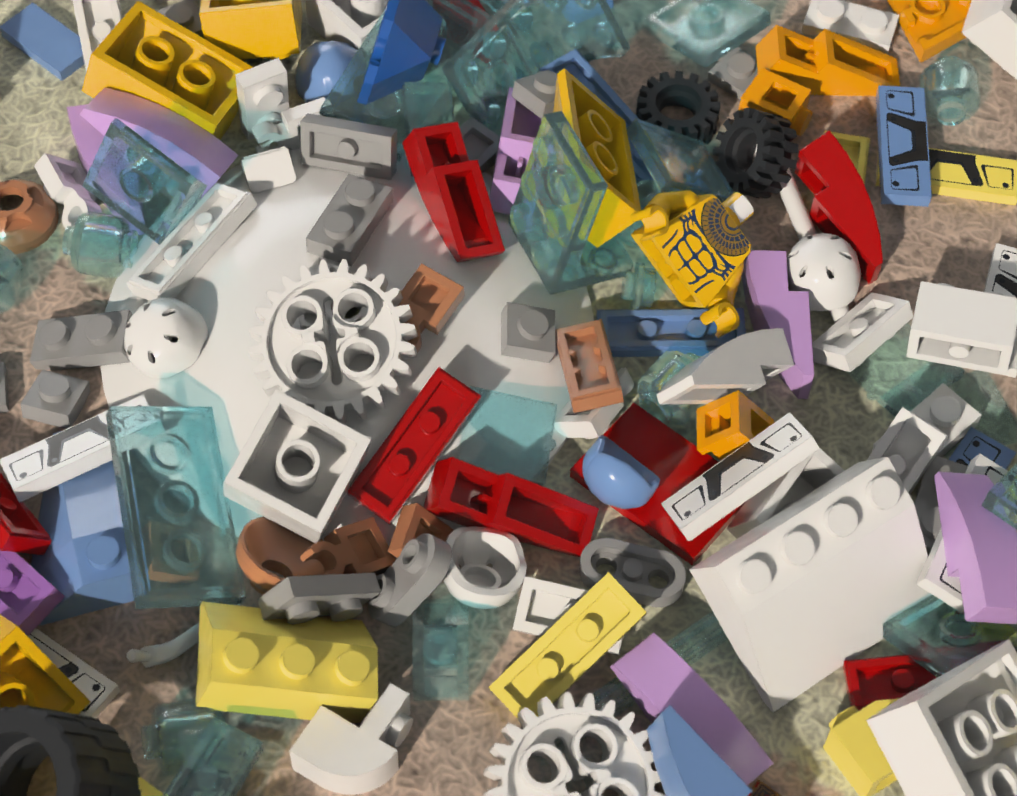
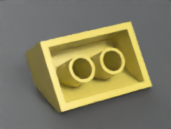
[195,601,378,723]

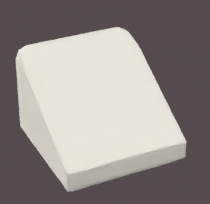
[240,146,296,193]

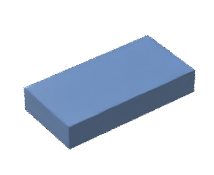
[0,3,85,81]

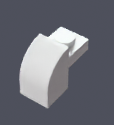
[289,683,413,795]

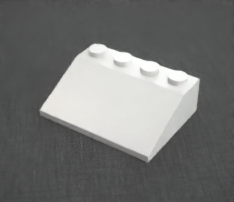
[689,456,939,712]
[866,639,1017,796]

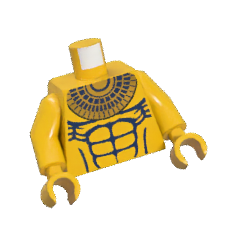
[630,190,754,338]

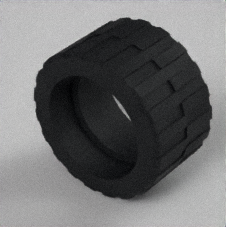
[0,705,141,796]

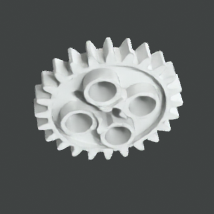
[248,259,418,425]
[483,692,665,796]

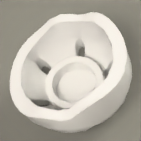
[786,233,861,311]
[124,298,208,379]
[443,526,527,609]

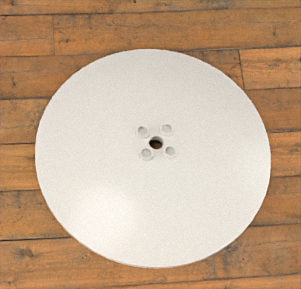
[100,145,594,546]

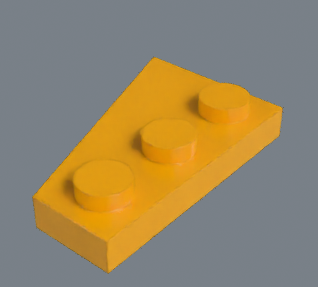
[887,0,972,63]

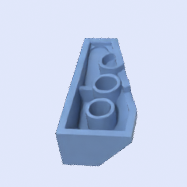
[31,431,145,626]

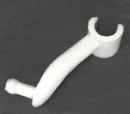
[126,593,235,668]

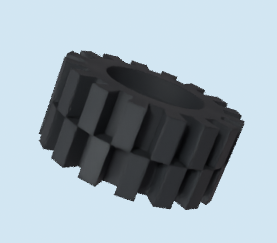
[636,71,720,155]
[712,108,799,199]

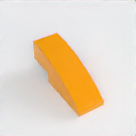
[755,24,901,96]

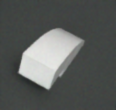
[657,328,794,405]

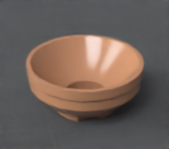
[0,179,59,254]
[236,517,325,595]

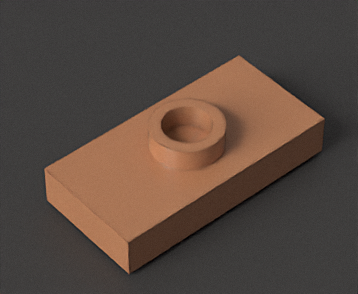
[555,319,624,413]

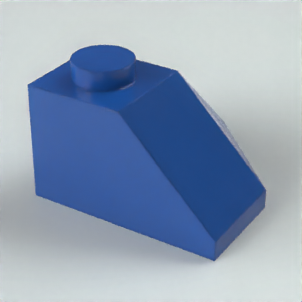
[357,0,446,105]

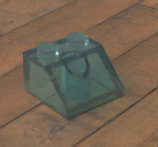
[82,118,207,245]

